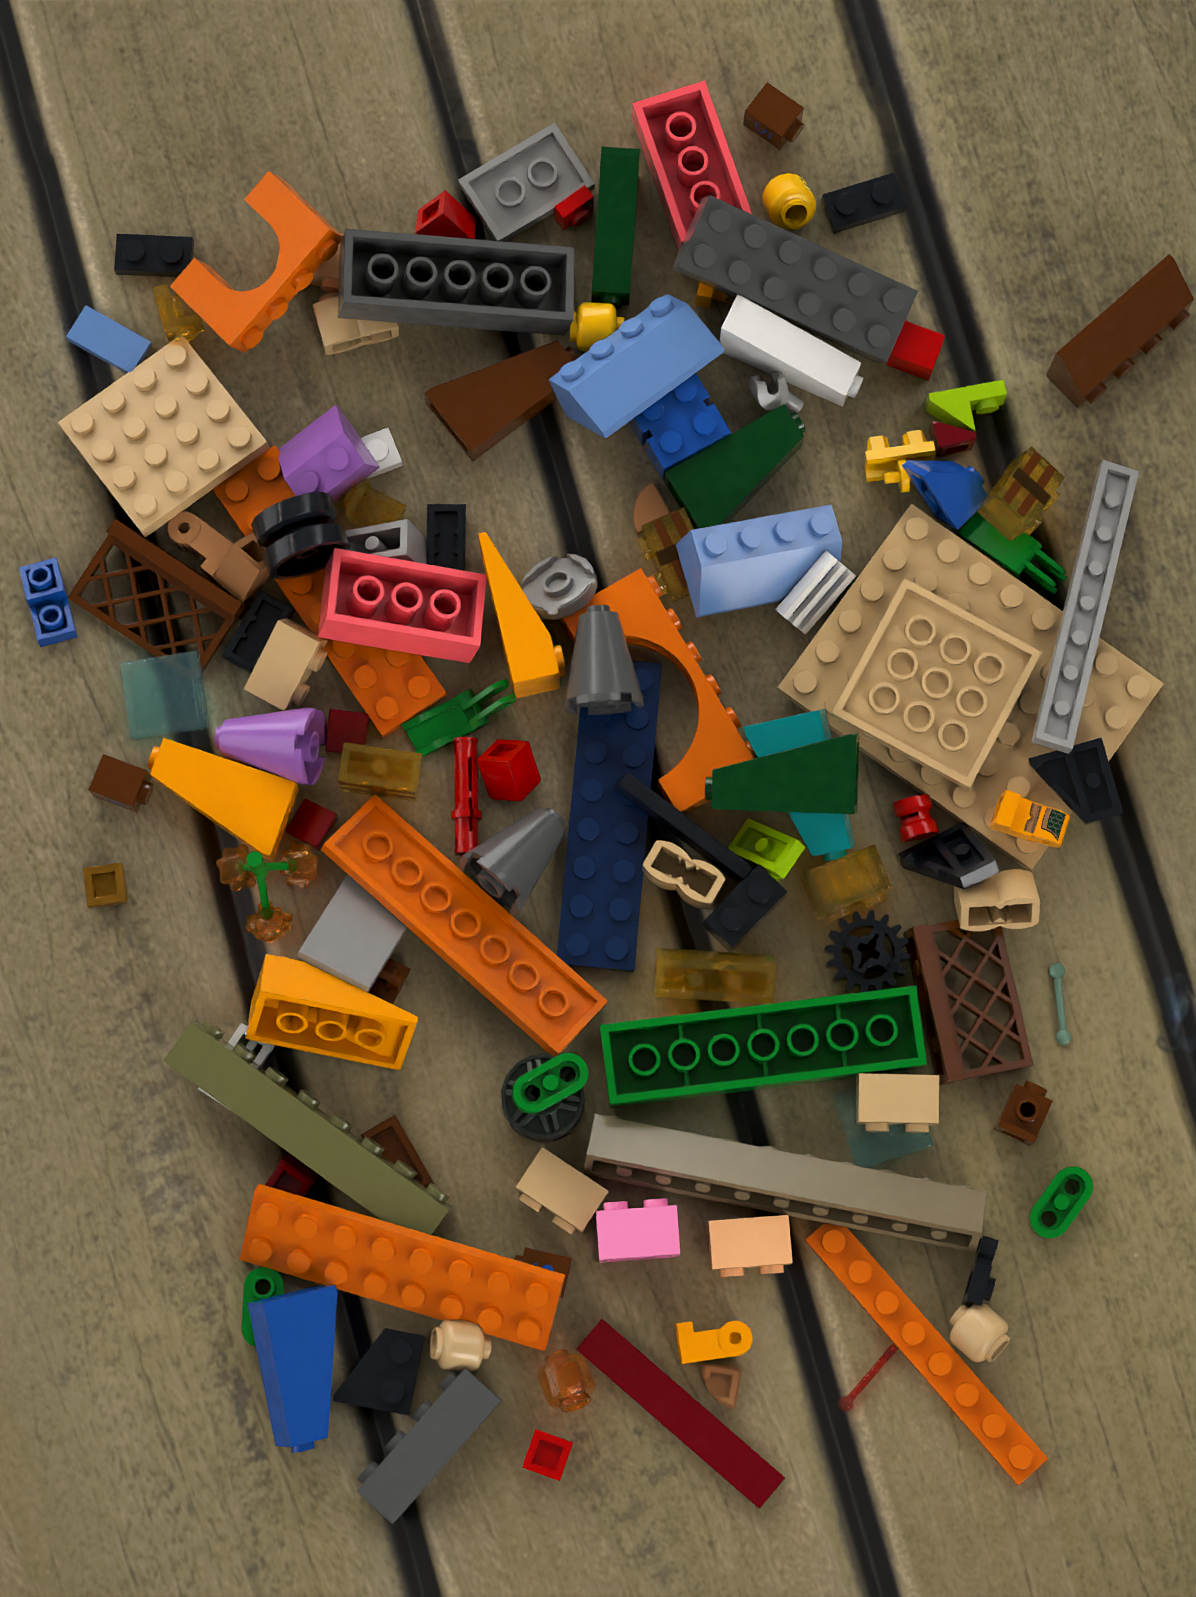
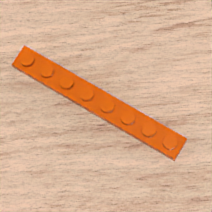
[804,1223,1048,1486]

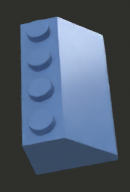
[548,294,725,439]
[676,504,842,618]

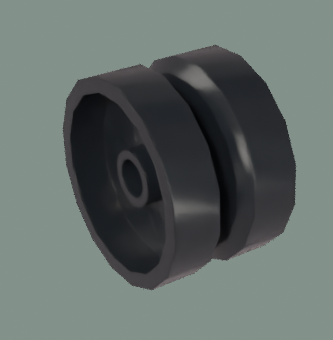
[251,492,351,580]

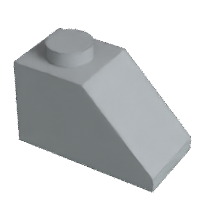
[345,519,427,564]

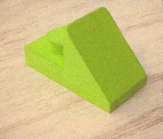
[925,380,1007,432]
[728,818,805,882]

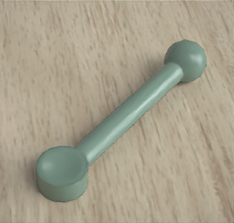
[1048,963,1071,1045]

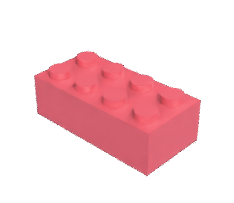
[632,80,752,252]
[318,548,487,663]

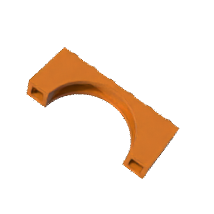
[560,568,758,815]

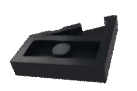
[1028,738,1124,825]
[898,822,999,889]
[333,1328,425,1416]

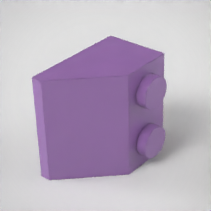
[278,405,380,503]

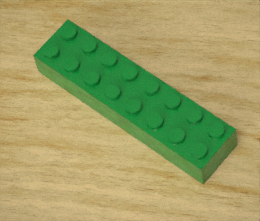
[600,986,927,1108]

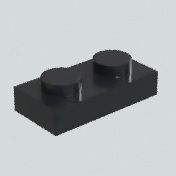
[821,172,906,234]
[114,234,194,277]

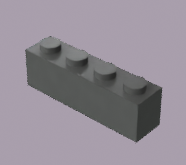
[357,1368,502,1524]

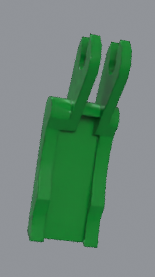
[957,505,1068,594]
[401,679,517,758]

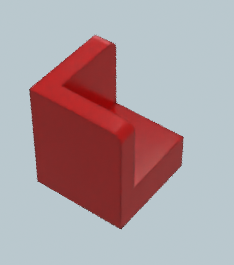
[415,190,476,239]
[886,321,946,381]
[477,739,541,802]

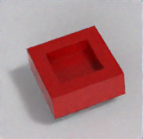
[554,185,594,231]
[522,1429,573,1481]

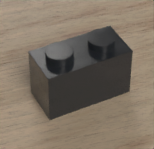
[703,865,787,954]

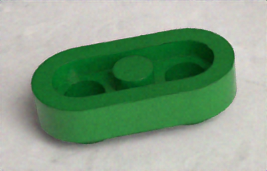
[512,1053,588,1114]
[1028,1166,1093,1239]
[241,1267,285,1347]

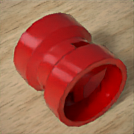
[892,794,939,842]

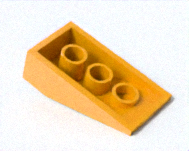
[478,532,566,699]
[245,954,418,1070]

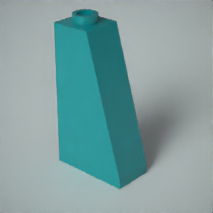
[744,709,856,861]

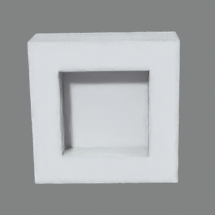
[361,427,403,479]

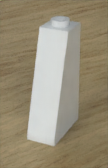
[720,294,864,407]

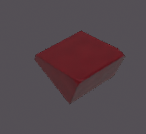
[929,421,977,458]
[325,709,370,757]
[285,799,339,851]
[265,1153,321,1197]

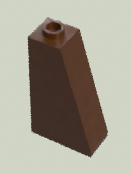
[424,340,579,462]

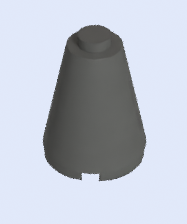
[565,605,644,715]
[459,807,565,915]

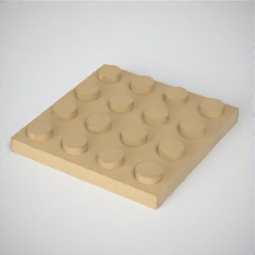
[57,334,270,538]
[830,578,1042,790]

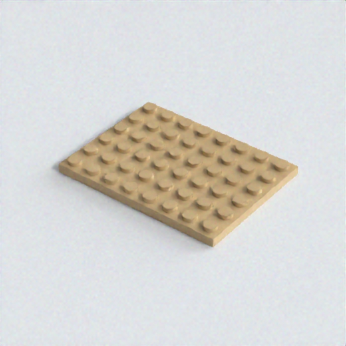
[776,504,1164,871]

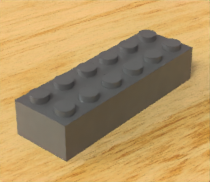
[672,195,918,363]
[338,229,574,336]

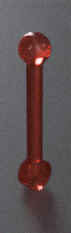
[838,1343,899,1412]

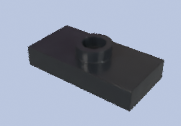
[427,504,466,571]
[222,590,295,674]

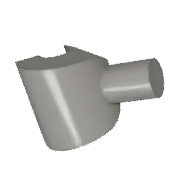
[749,371,804,413]

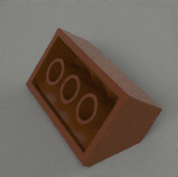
[1046,254,1194,408]

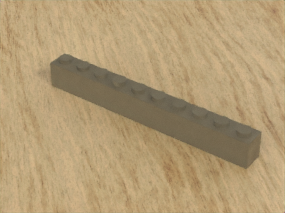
[583,1114,987,1253]

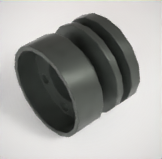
[501,1054,585,1143]

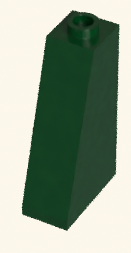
[591,146,640,309]
[664,404,805,530]
[705,733,860,814]

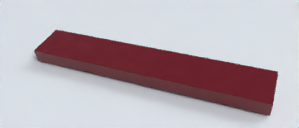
[576,1319,785,1509]

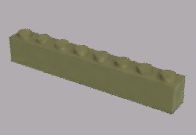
[163,1019,453,1235]

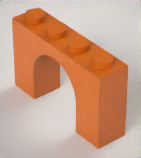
[170,171,343,353]

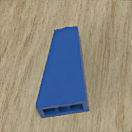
[248,1285,338,1453]

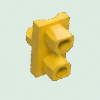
[864,430,936,493]

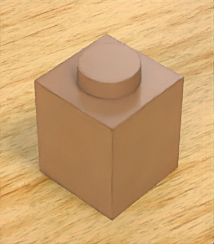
[213,533,270,602]

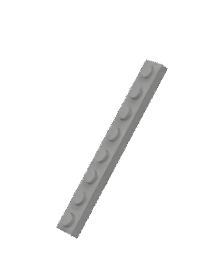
[1031,460,1139,754]

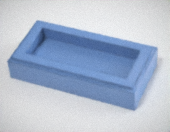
[66,305,152,373]

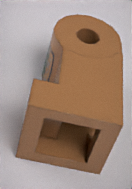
[167,511,233,585]

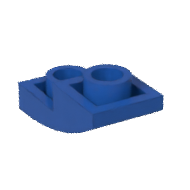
[19,557,78,647]

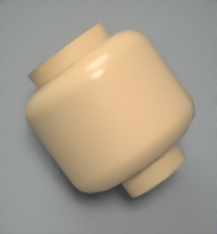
[949,1303,1010,1362]
[430,1319,491,1372]

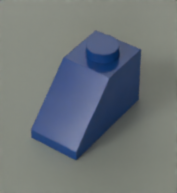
[902,460,990,530]

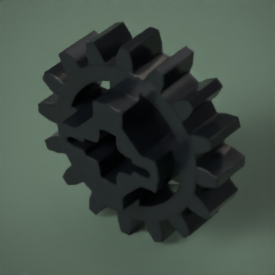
[824,910,910,992]

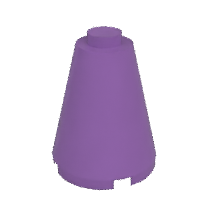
[214,707,327,785]

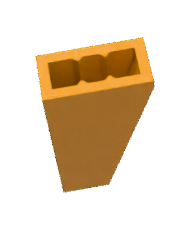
[147,738,299,862]

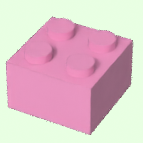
[596,1198,680,1263]

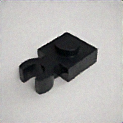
[961,1236,999,1307]

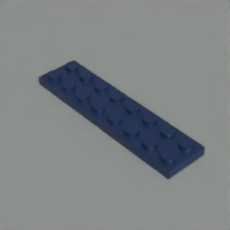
[557,661,662,972]

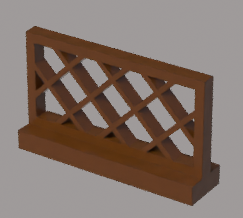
[67,519,249,683]
[903,920,1034,1086]

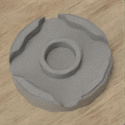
[522,554,598,620]

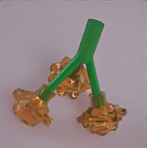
[216,842,319,943]

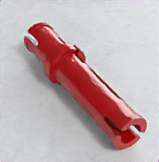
[451,737,482,856]

